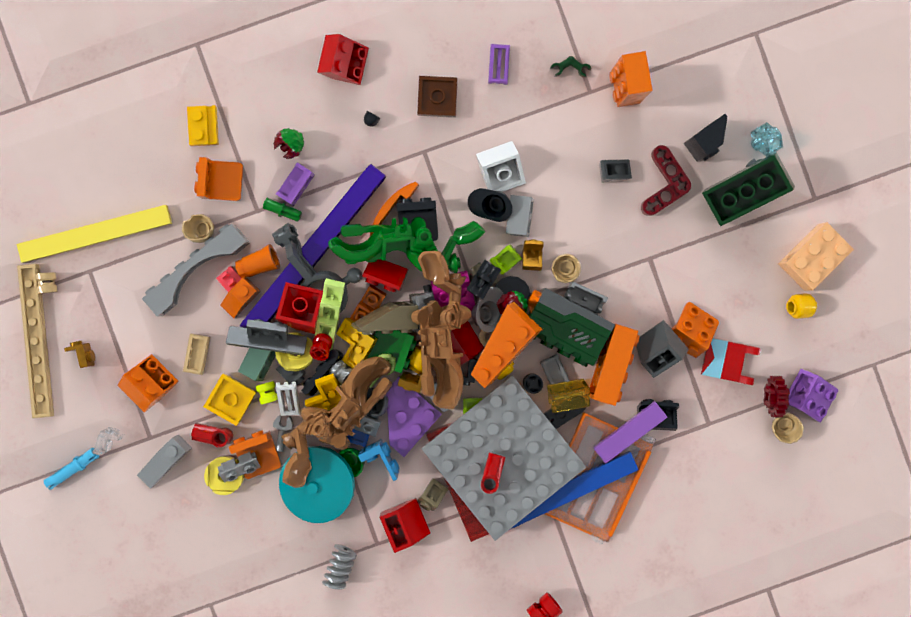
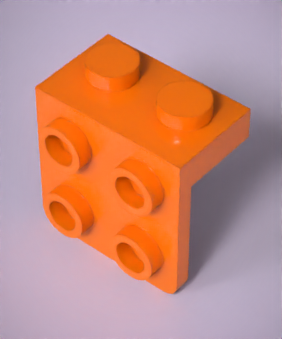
[194,157,243,201]
[671,302,719,358]
[229,430,281,479]

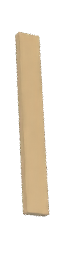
[17,264,54,418]

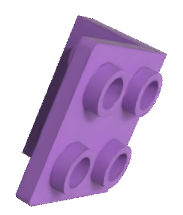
[789,369,838,422]

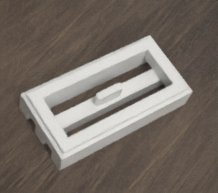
[276,382,301,416]

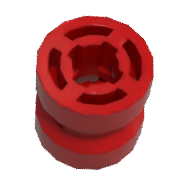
[310,333,333,361]

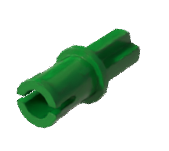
[263,197,302,222]

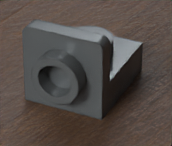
[276,365,306,386]

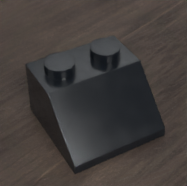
[684,114,728,161]

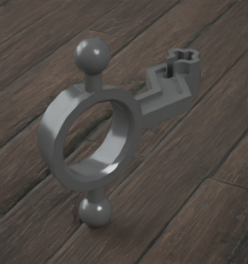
[272,223,362,313]

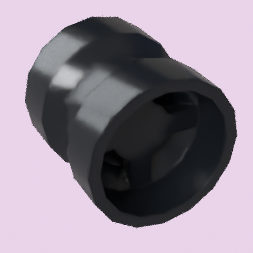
[523,373,543,394]

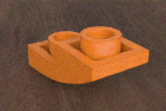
[350,284,387,322]

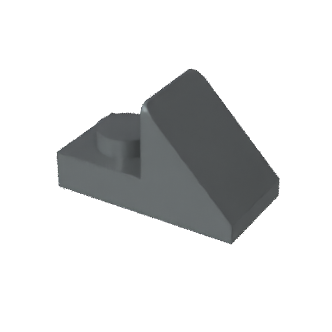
[599,159,632,183]

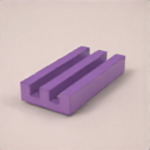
[488,44,510,85]

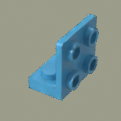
[358,439,400,481]

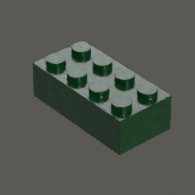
[702,152,795,227]

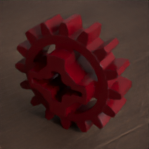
[763,376,790,418]

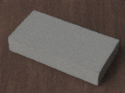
[540,354,574,397]

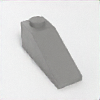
[137,434,192,489]

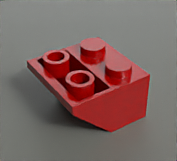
[317,34,369,85]
[362,259,409,293]
[379,498,431,553]

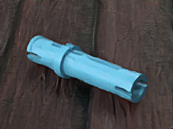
[44,448,99,490]

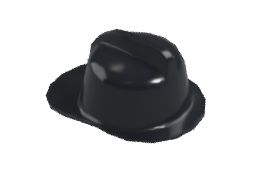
[468,188,512,222]

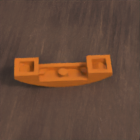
[369,182,419,237]

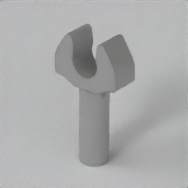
[273,415,293,452]

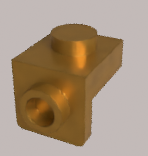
[522,239,544,271]
[64,341,95,368]
[398,371,423,393]

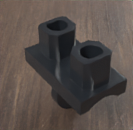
[466,260,501,300]

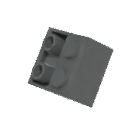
[637,320,689,378]

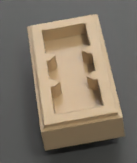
[183,334,210,375]

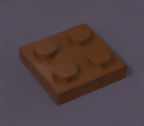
[417,76,457,117]

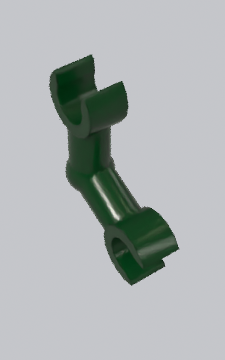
[550,56,591,77]

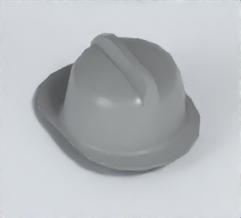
[472,287,503,333]

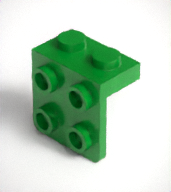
[367,330,417,373]

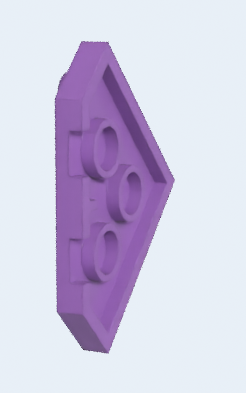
[386,376,442,457]

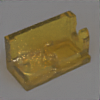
[547,379,590,413]

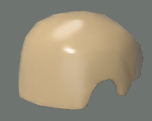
[182,214,214,243]
[552,254,581,283]
[772,413,804,444]

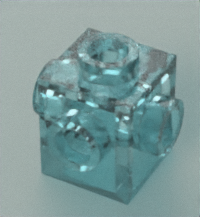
[751,122,783,157]

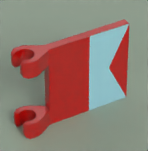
[701,338,761,385]

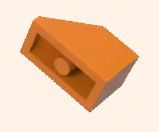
[220,277,261,318]

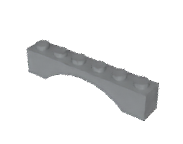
[142,224,250,317]

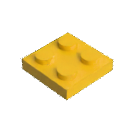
[203,373,257,426]

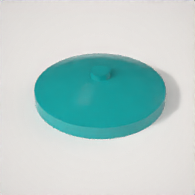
[279,446,355,523]

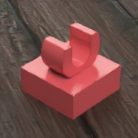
[216,266,242,292]

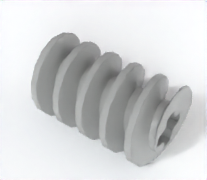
[322,544,357,589]

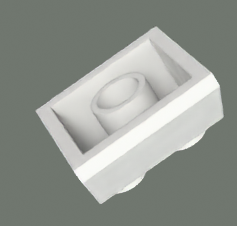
[476,141,526,192]

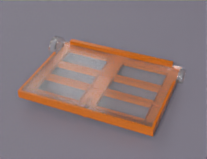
[545,412,656,544]

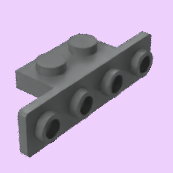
[226,319,307,355]

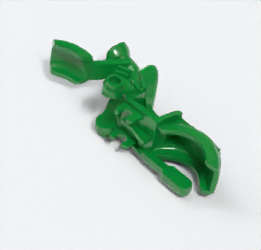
[328,217,485,273]

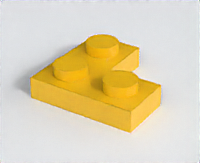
[336,318,378,369]
[305,373,341,411]

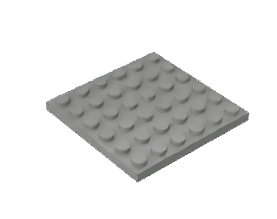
[422,375,586,541]

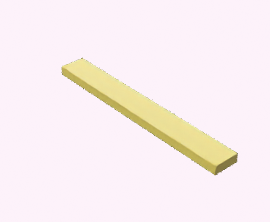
[16,205,172,263]

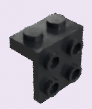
[397,197,438,241]

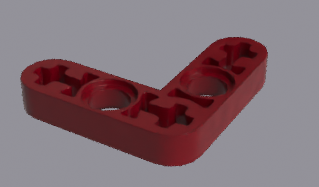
[641,145,691,216]

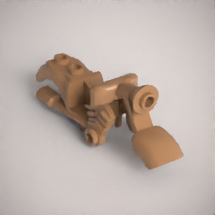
[411,251,472,409]
[281,356,392,488]

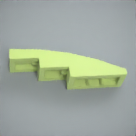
[315,278,345,351]

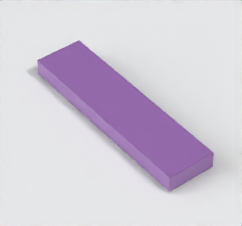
[593,401,667,464]

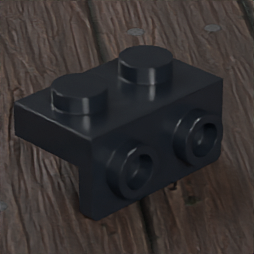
[637,399,679,431]

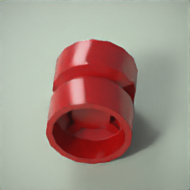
[527,592,563,617]

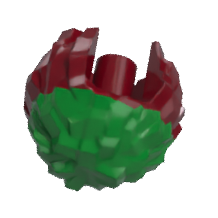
[273,128,304,159]
[496,291,528,314]

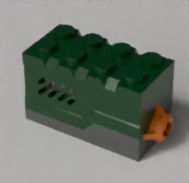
[527,288,615,367]

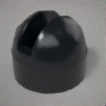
[364,111,380,127]

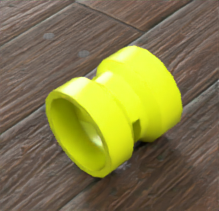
[255,381,278,405]

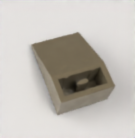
[351,301,418,335]

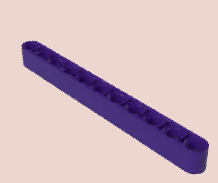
[240,164,386,328]

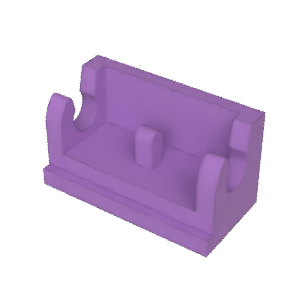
[276,162,315,206]

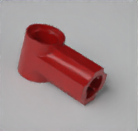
[191,423,233,447]
[481,452,506,494]

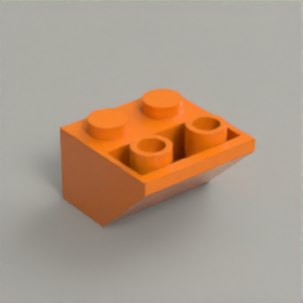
[117,354,179,413]

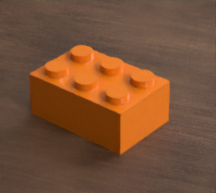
[609,51,653,107]

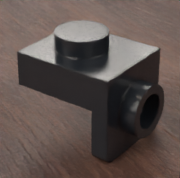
[463,358,478,386]

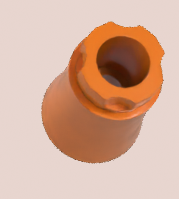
[235,244,280,278]

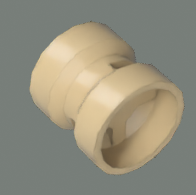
[35,272,58,293]

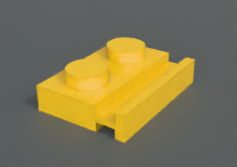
[187,105,219,146]

